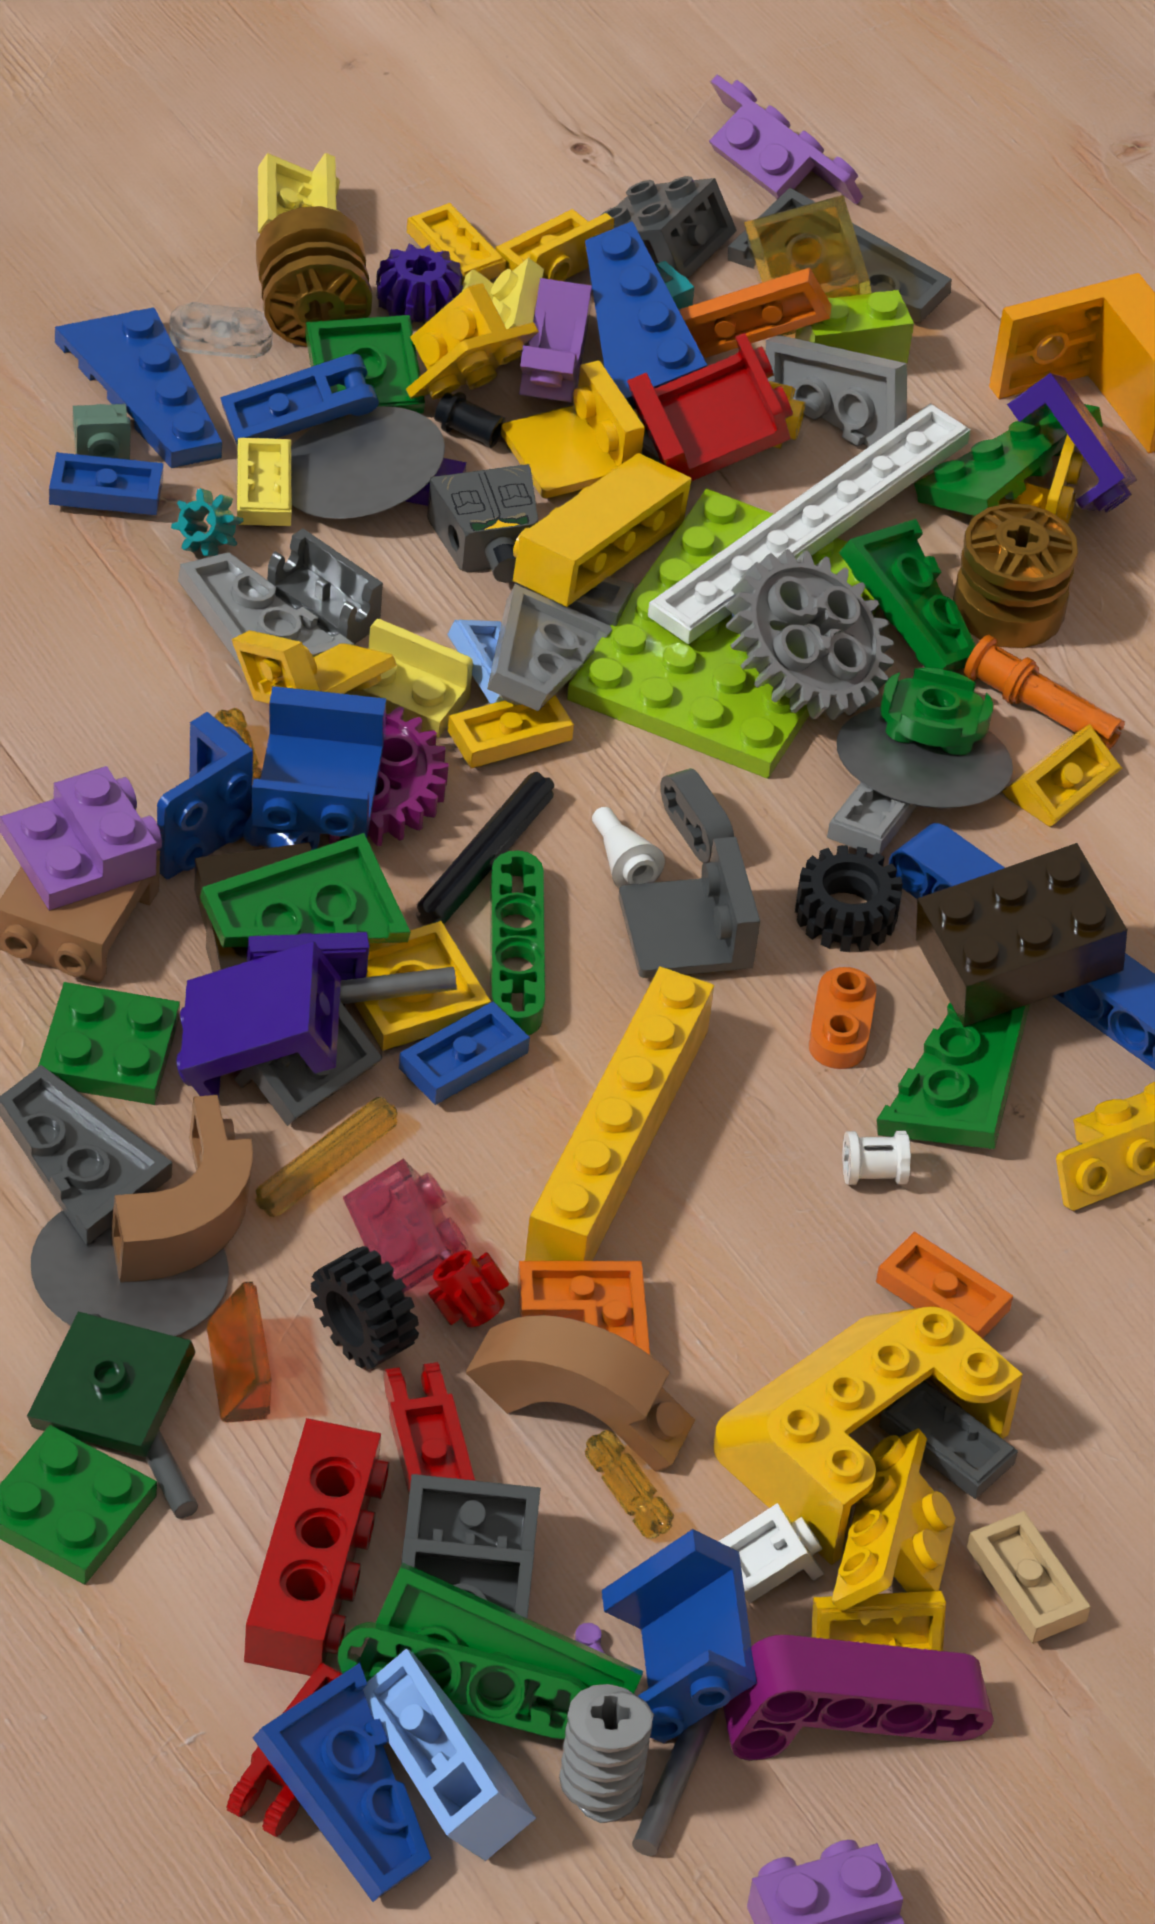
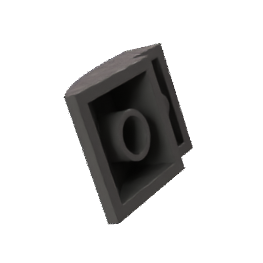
[401,1474,541,1618]

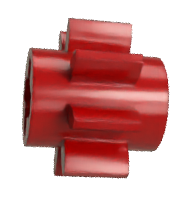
[428,1250,509,1328]

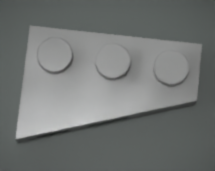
[766,335,907,447]
[487,584,612,711]

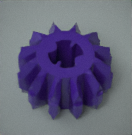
[376,243,463,325]

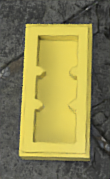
[237,438,292,526]

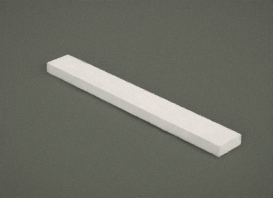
[648,403,971,644]

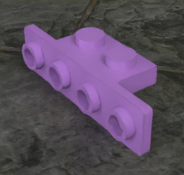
[709,74,863,205]

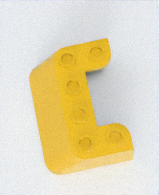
[713,1307,1023,1565]

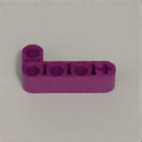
[723,1635,994,1761]

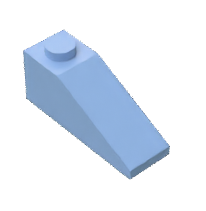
[363,1649,536,1861]

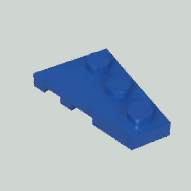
[252,1663,431,1902]

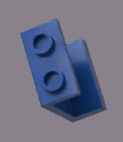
[252,686,386,838]
[602,1529,757,1744]

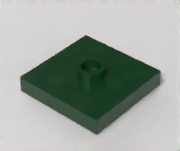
[27,1311,196,1458]

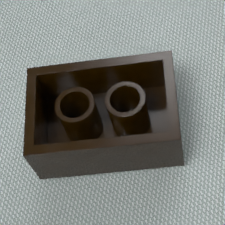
[916,843,1128,1027]

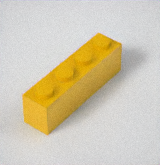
[512,453,692,607]

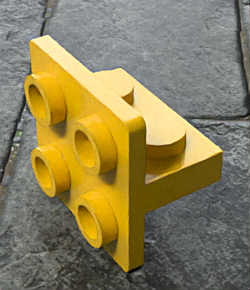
[406,283,539,400]

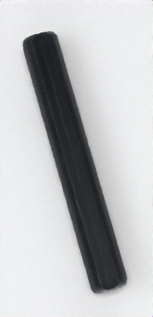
[416,772,555,925]

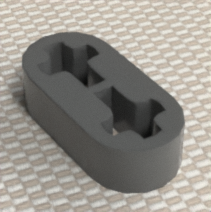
[660,768,734,863]

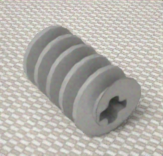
[559,1684,654,1823]

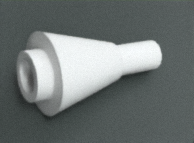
[592,807,665,888]

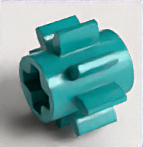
[171,488,243,557]

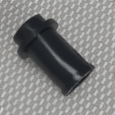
[434,392,506,448]

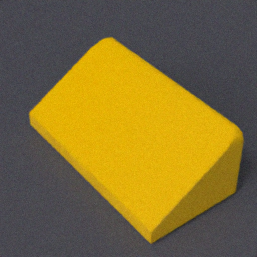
[1002,724,1123,827]

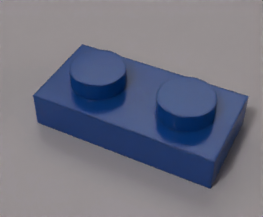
[49,452,164,515]
[399,1001,530,1105]

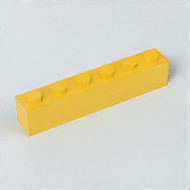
[525,966,715,1261]

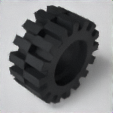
[795,845,903,952]
[311,1246,419,1369]

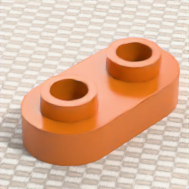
[809,967,876,1069]

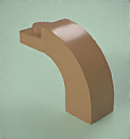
[111,1095,253,1283]
[465,1315,695,1472]

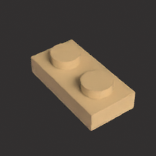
[967,1511,1091,1644]

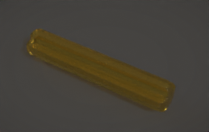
[255,1097,398,1217]

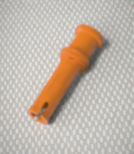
[964,635,1125,750]

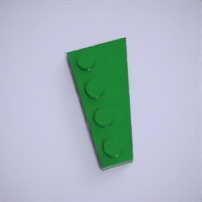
[360,1563,643,1723]

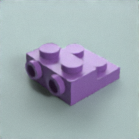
[0,766,162,910]
[747,1840,905,1924]

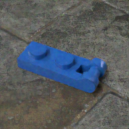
[220,354,379,447]

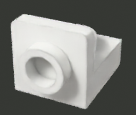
[719,1503,824,1604]

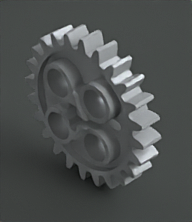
[726,549,894,720]

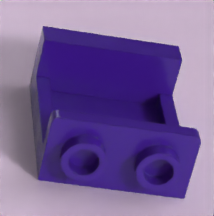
[1007,373,1137,513]
[176,941,341,1100]

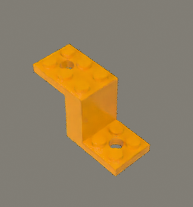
[989,273,1155,453]

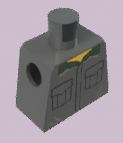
[427,464,538,583]

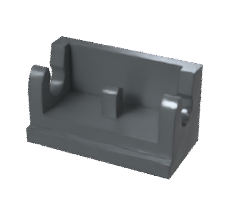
[267,528,383,645]

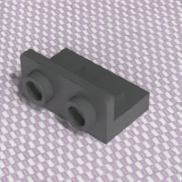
[234,1001,382,1126]

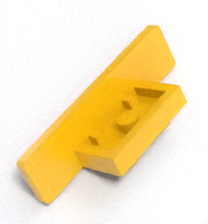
[1056,1082,1155,1211]
[831,1428,956,1611]

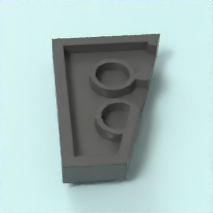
[0,1065,172,1246]

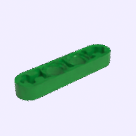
[490,850,545,1036]
[338,1622,587,1739]

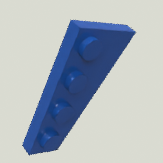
[585,221,708,410]

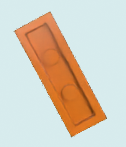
[679,267,832,358]

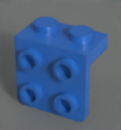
[157,712,253,879]

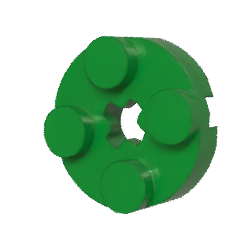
[880,667,993,755]

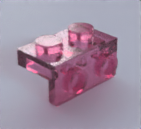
[343,1158,469,1293]

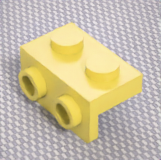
[258,153,340,234]

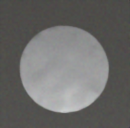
[291,407,445,519]
[836,707,1013,808]
[31,1211,229,1336]

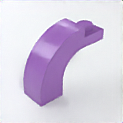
[519,278,593,403]

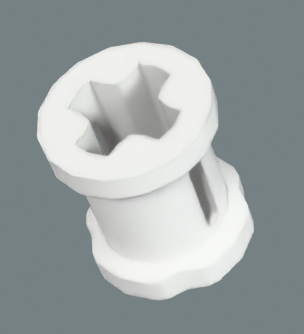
[842,1131,911,1185]

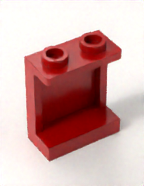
[627,333,793,482]

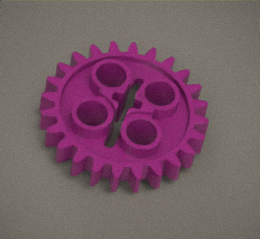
[264,706,449,846]

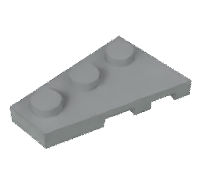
[178,552,354,668]

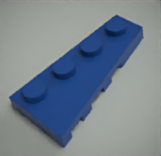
[55,307,222,468]

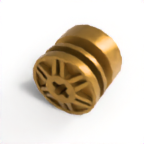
[256,206,372,347]
[953,503,1078,648]

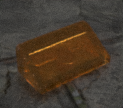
[207,1281,272,1423]

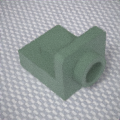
[73,404,131,460]

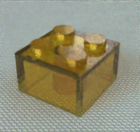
[744,195,872,336]

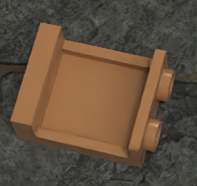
[0,850,160,983]

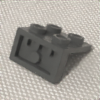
[601,176,737,279]
[618,837,760,978]

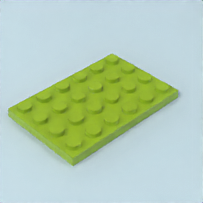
[567,488,880,779]

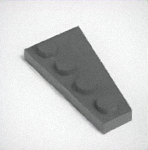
[728,188,952,323]

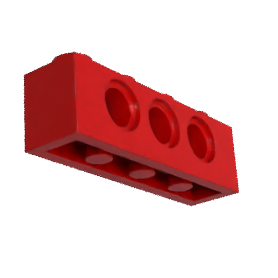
[244,1418,390,1676]

